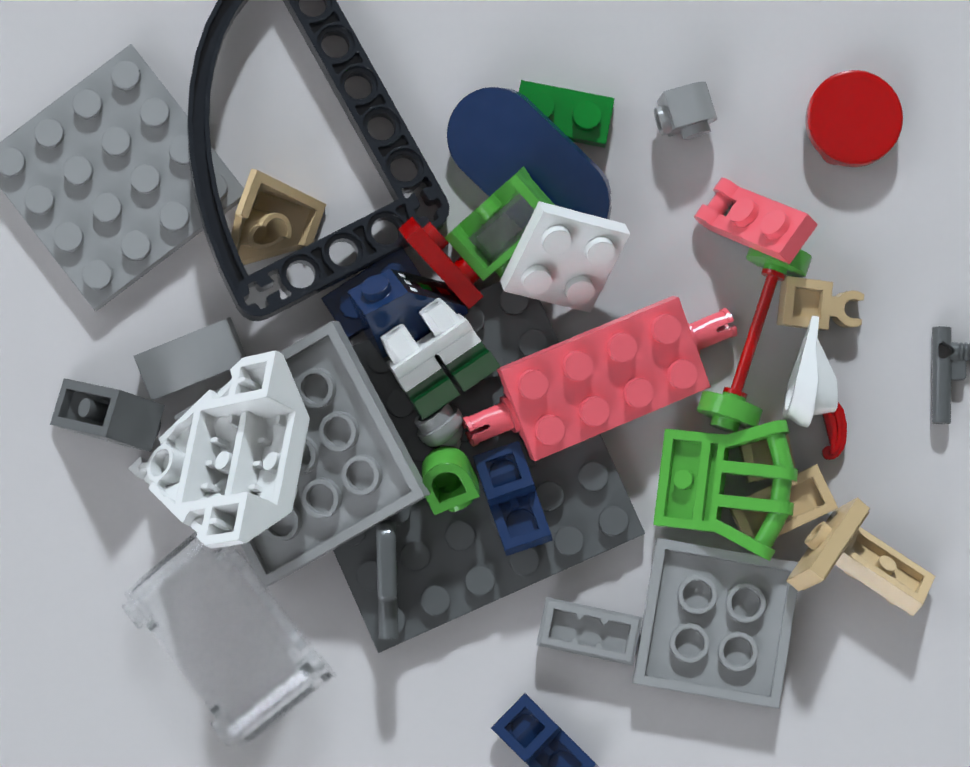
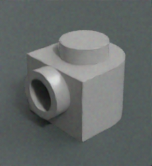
[654,81,717,140]

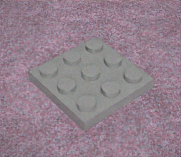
[632,538,798,709]

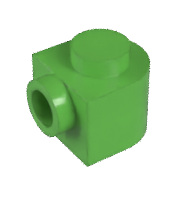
[422,446,480,515]

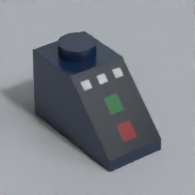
[347,269,468,358]

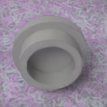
[414,403,463,449]

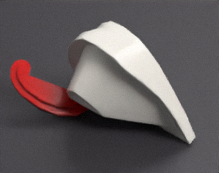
[782,315,847,460]

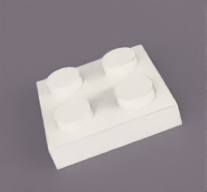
[500,201,630,313]

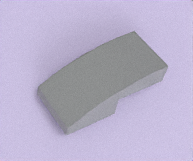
[134,317,247,400]

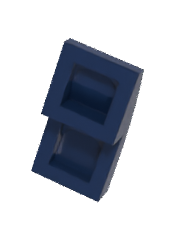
[473,441,553,556]
[491,693,599,767]

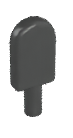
[376,520,399,639]

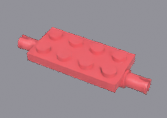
[462,296,737,461]

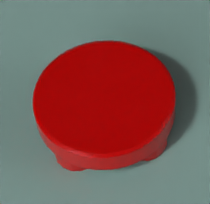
[805,70,903,167]

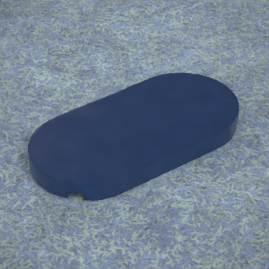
[447,87,612,229]

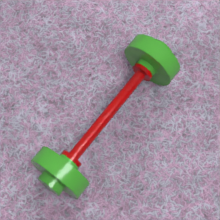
[697,247,812,433]

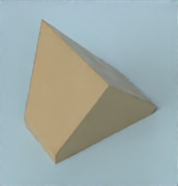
[231,169,327,265]

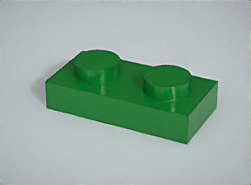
[519,80,615,148]

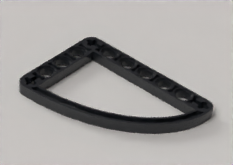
[187,0,450,321]

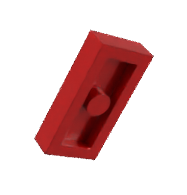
[398,216,484,309]

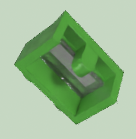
[444,166,554,281]

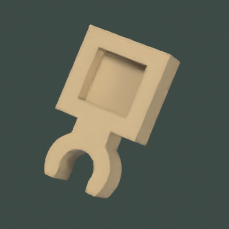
[777,276,864,331]

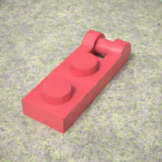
[694,177,818,264]

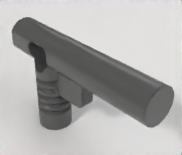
[932,326,970,424]

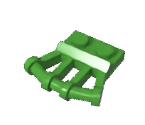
[653,420,798,561]

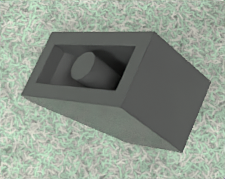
[50,378,165,452]

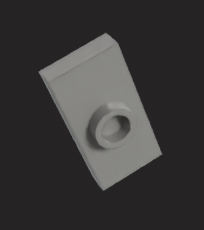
[536,597,642,665]

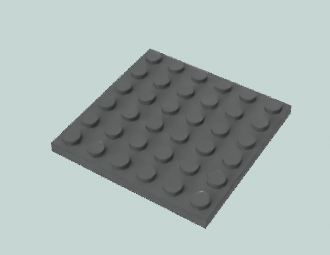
[333,281,645,653]

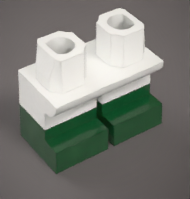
[380,298,501,419]

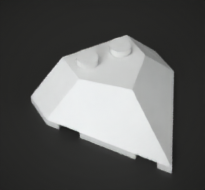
[128,350,310,549]

